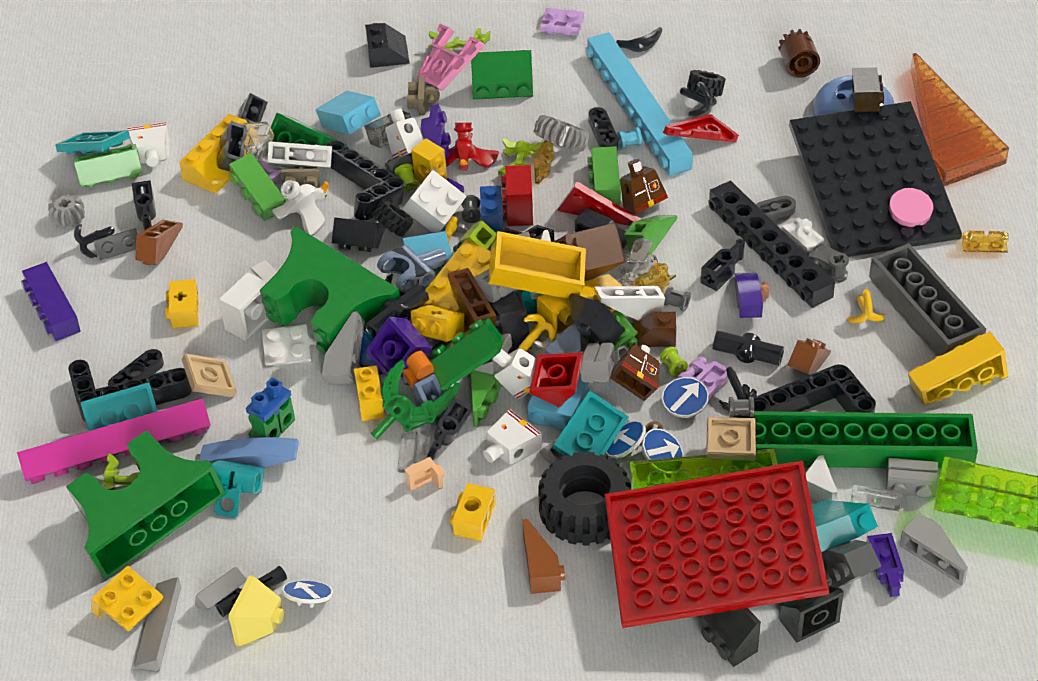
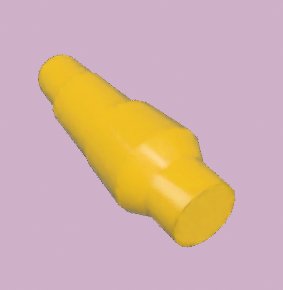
[444,216,458,242]

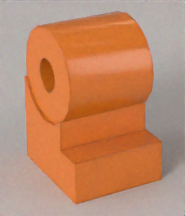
[403,351,434,390]

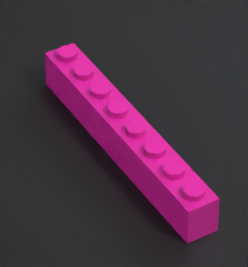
[17,398,211,484]

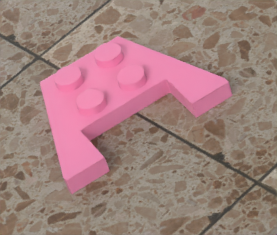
[417,24,485,91]

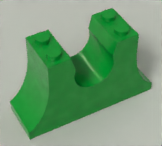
[260,226,400,355]
[66,430,226,581]

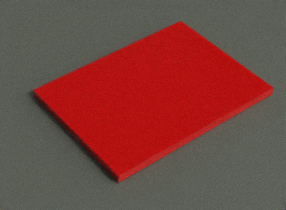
[605,461,829,628]

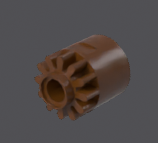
[778,29,820,78]

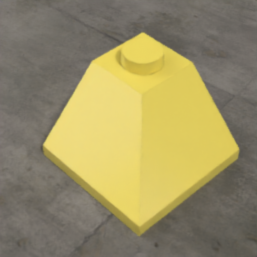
[229,575,285,646]

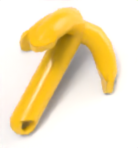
[846,289,885,324]
[518,314,556,351]

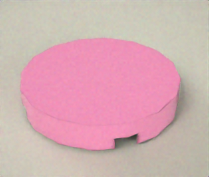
[889,188,933,227]

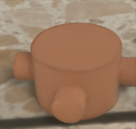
[761,282,770,301]

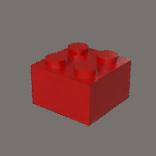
[501,165,533,226]

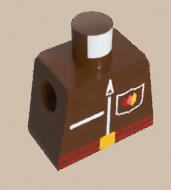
[620,159,668,214]
[610,345,660,401]

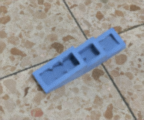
[199,437,299,468]

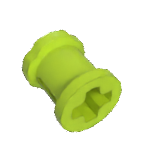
[395,164,419,191]
[659,347,688,377]

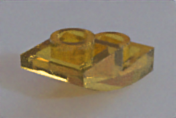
[534,140,555,184]

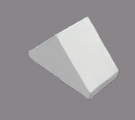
[806,455,838,502]

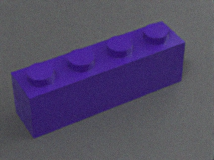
[21,262,81,341]

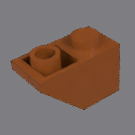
[787,338,831,375]

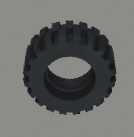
[538,452,631,546]

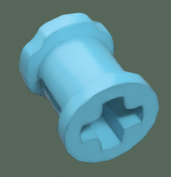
[617,127,642,149]

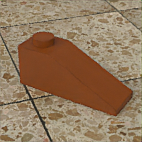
[135,219,183,265]
[522,519,565,594]

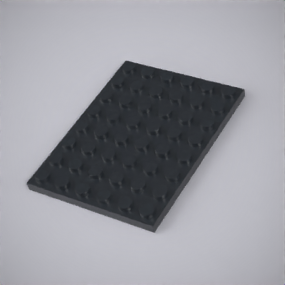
[789,101,962,257]

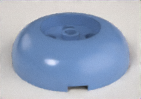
[813,75,895,116]

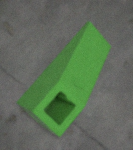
[624,215,678,257]
[471,370,504,427]

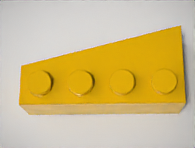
[537,274,622,338]
[908,331,1008,405]

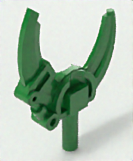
[370,360,460,440]

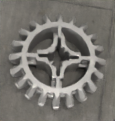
[533,115,590,152]

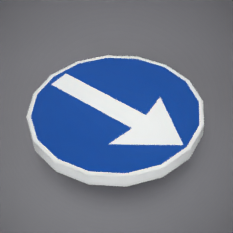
[662,377,709,418]
[606,420,646,459]
[641,429,684,472]
[282,580,333,608]

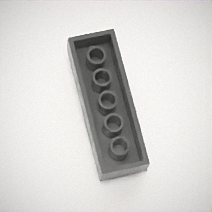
[869,243,986,356]

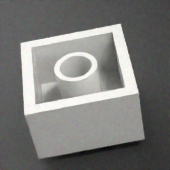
[402,170,467,233]
[219,272,268,341]

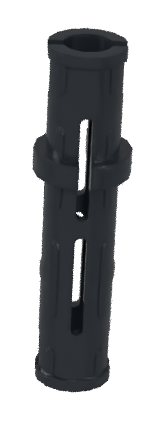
[215,566,287,617]

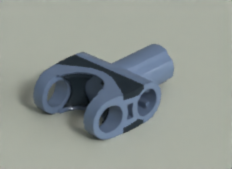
[377,246,447,293]

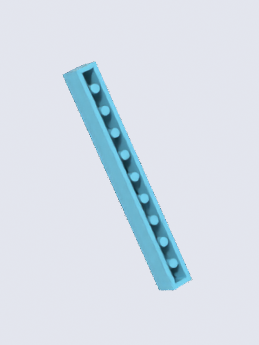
[585,32,693,176]

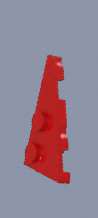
[663,114,739,142]
[557,181,641,226]

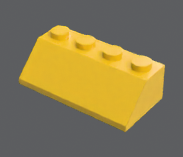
[179,114,264,194]

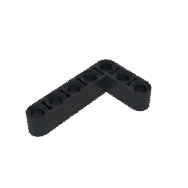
[327,141,405,221]
[68,359,192,422]
[753,364,876,413]

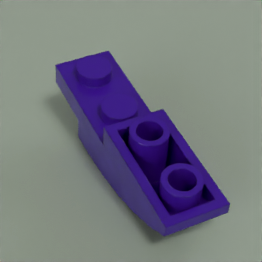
[421,104,451,161]

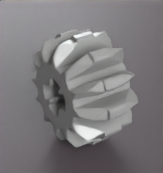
[48,193,85,229]

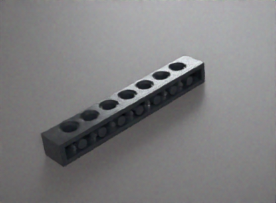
[708,180,835,308]

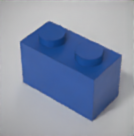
[480,185,503,233]

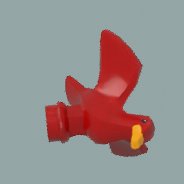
[446,122,499,171]

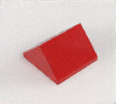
[529,352,583,408]

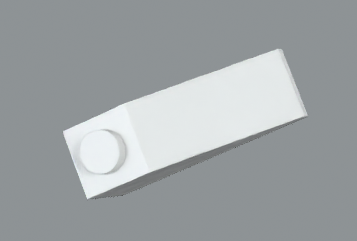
[267,142,332,168]
[594,286,665,321]

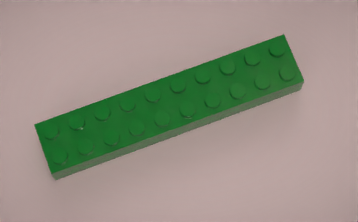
[732,411,978,469]

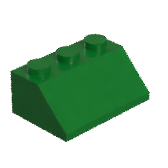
[471,50,533,100]
[261,112,337,169]
[430,318,504,391]

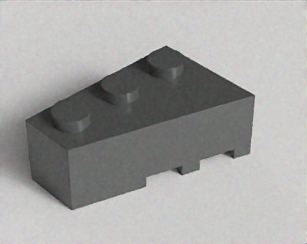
[821,539,882,588]

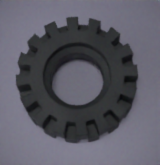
[687,70,726,97]
[373,199,414,237]

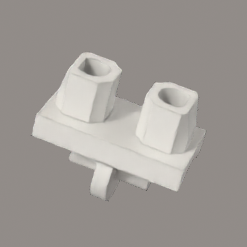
[782,217,824,256]

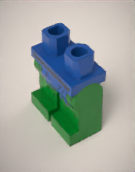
[246,378,295,438]

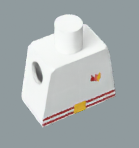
[386,109,423,159]
[127,122,170,167]
[491,349,537,399]
[483,409,542,465]

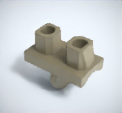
[407,76,440,115]
[281,166,321,188]

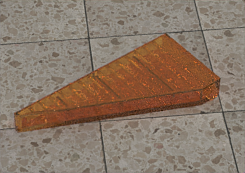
[911,53,1009,186]

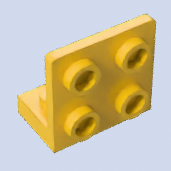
[91,566,163,632]

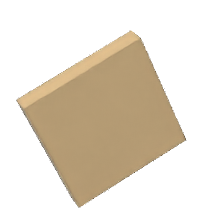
[181,354,237,397]
[706,417,756,461]

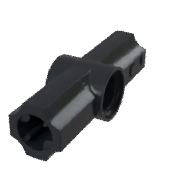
[365,284,429,338]
[712,331,784,366]

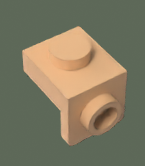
[405,457,444,490]

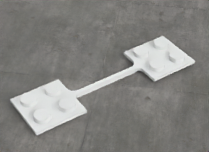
[262,319,411,367]

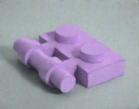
[540,8,584,36]
[676,356,729,401]

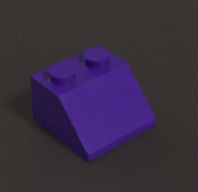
[365,317,433,378]

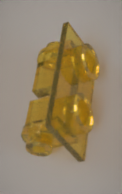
[961,230,1009,253]
[632,263,676,289]

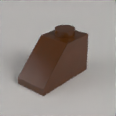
[633,311,677,347]

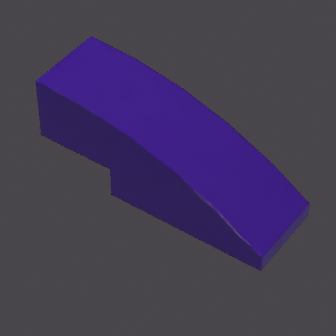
[734,273,763,318]

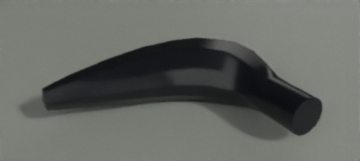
[616,27,663,52]

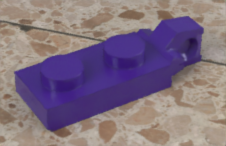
[866,533,904,597]

